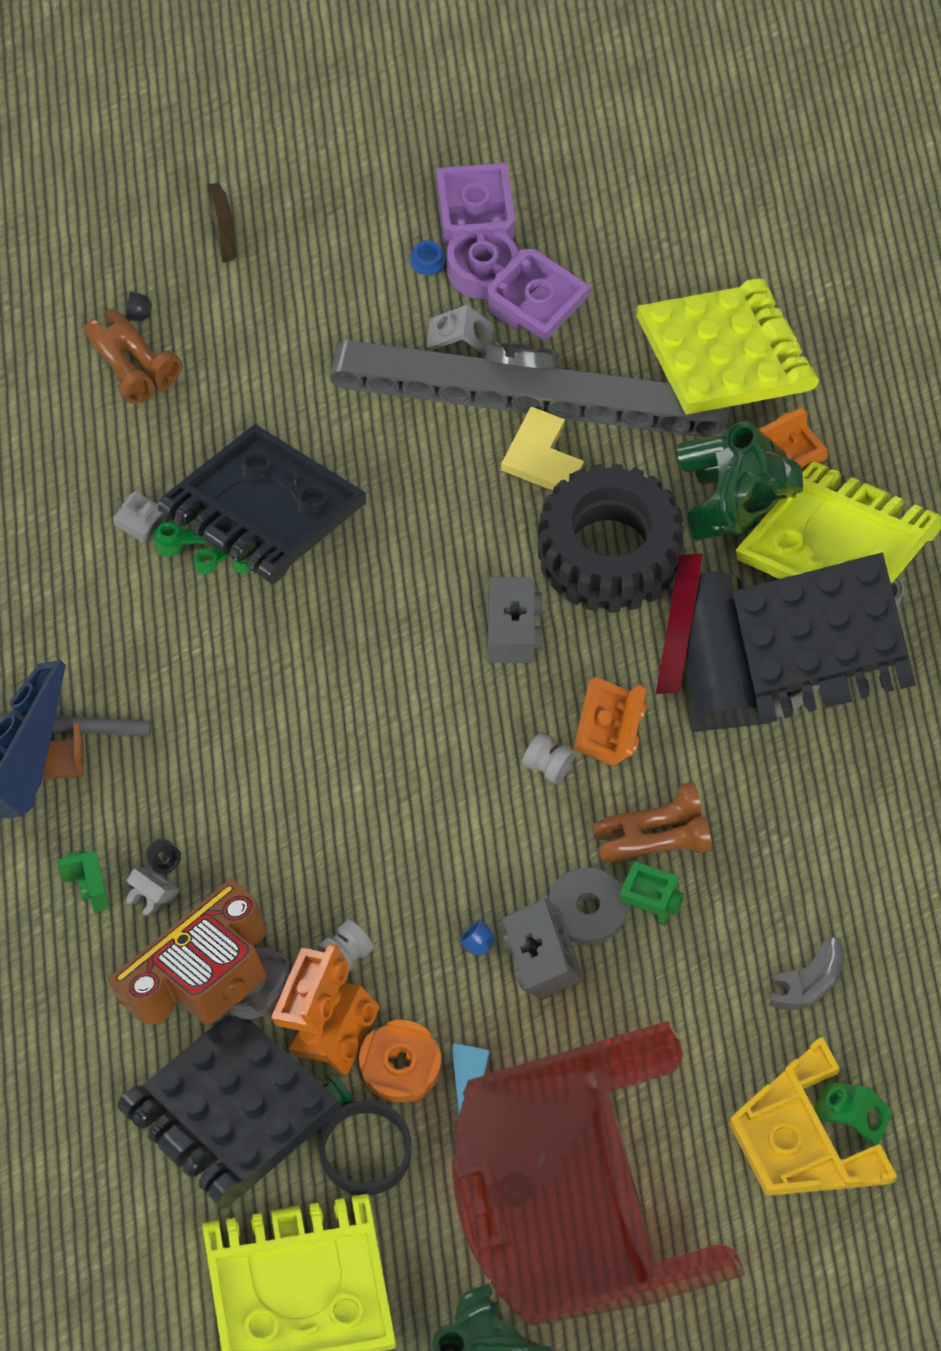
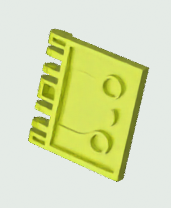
[636,278,819,415]
[736,461,941,584]
[202,1193,396,1351]

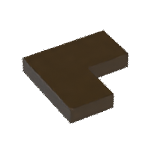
[207,182,236,263]

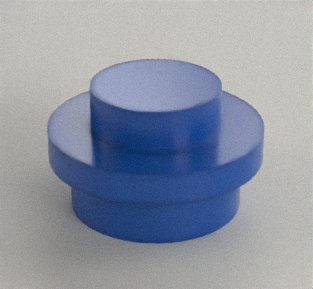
[410,240,446,275]

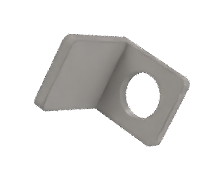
[426,305,493,355]

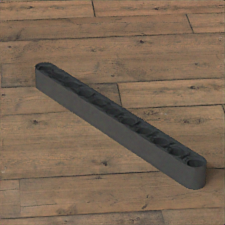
[330,341,731,438]

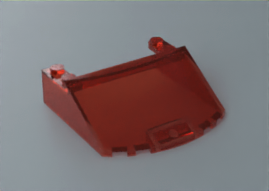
[452,1021,745,1326]

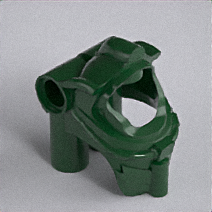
[678,421,803,541]
[432,1283,552,1351]

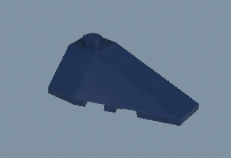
[0,660,66,818]

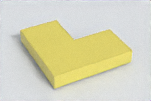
[501,407,584,490]

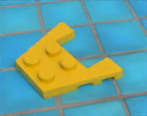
[729,1037,897,1196]

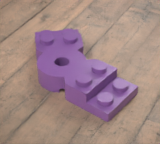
[436,163,591,342]

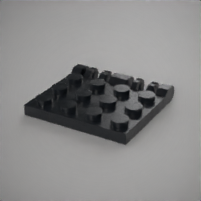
[158,424,366,584]
[733,552,916,725]
[117,1015,342,1208]

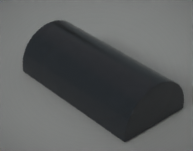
[668,572,769,732]

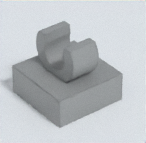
[113,491,166,543]
[126,867,181,916]

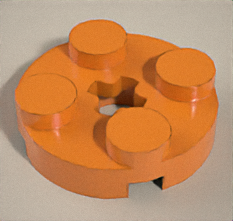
[359,1020,441,1103]

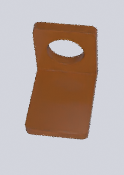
[42,723,84,779]

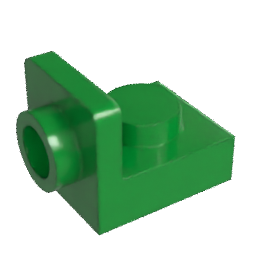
[57,850,110,913]
[619,861,684,926]

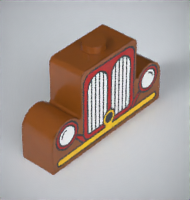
[107,879,267,1025]

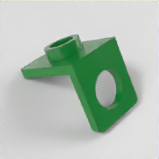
[814,1082,892,1145]

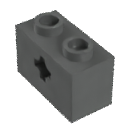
[487,577,542,663]
[502,899,584,1000]

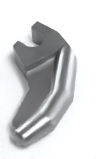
[769,937,845,1010]

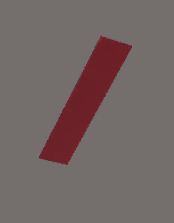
[656,553,703,694]

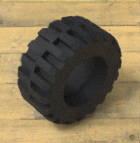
[538,464,684,613]

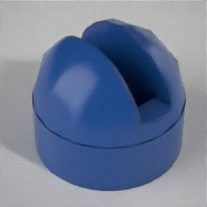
[459,920,495,955]

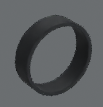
[320,1100,412,1196]

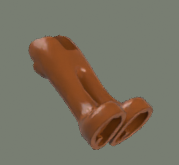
[84,308,183,404]
[593,781,712,863]

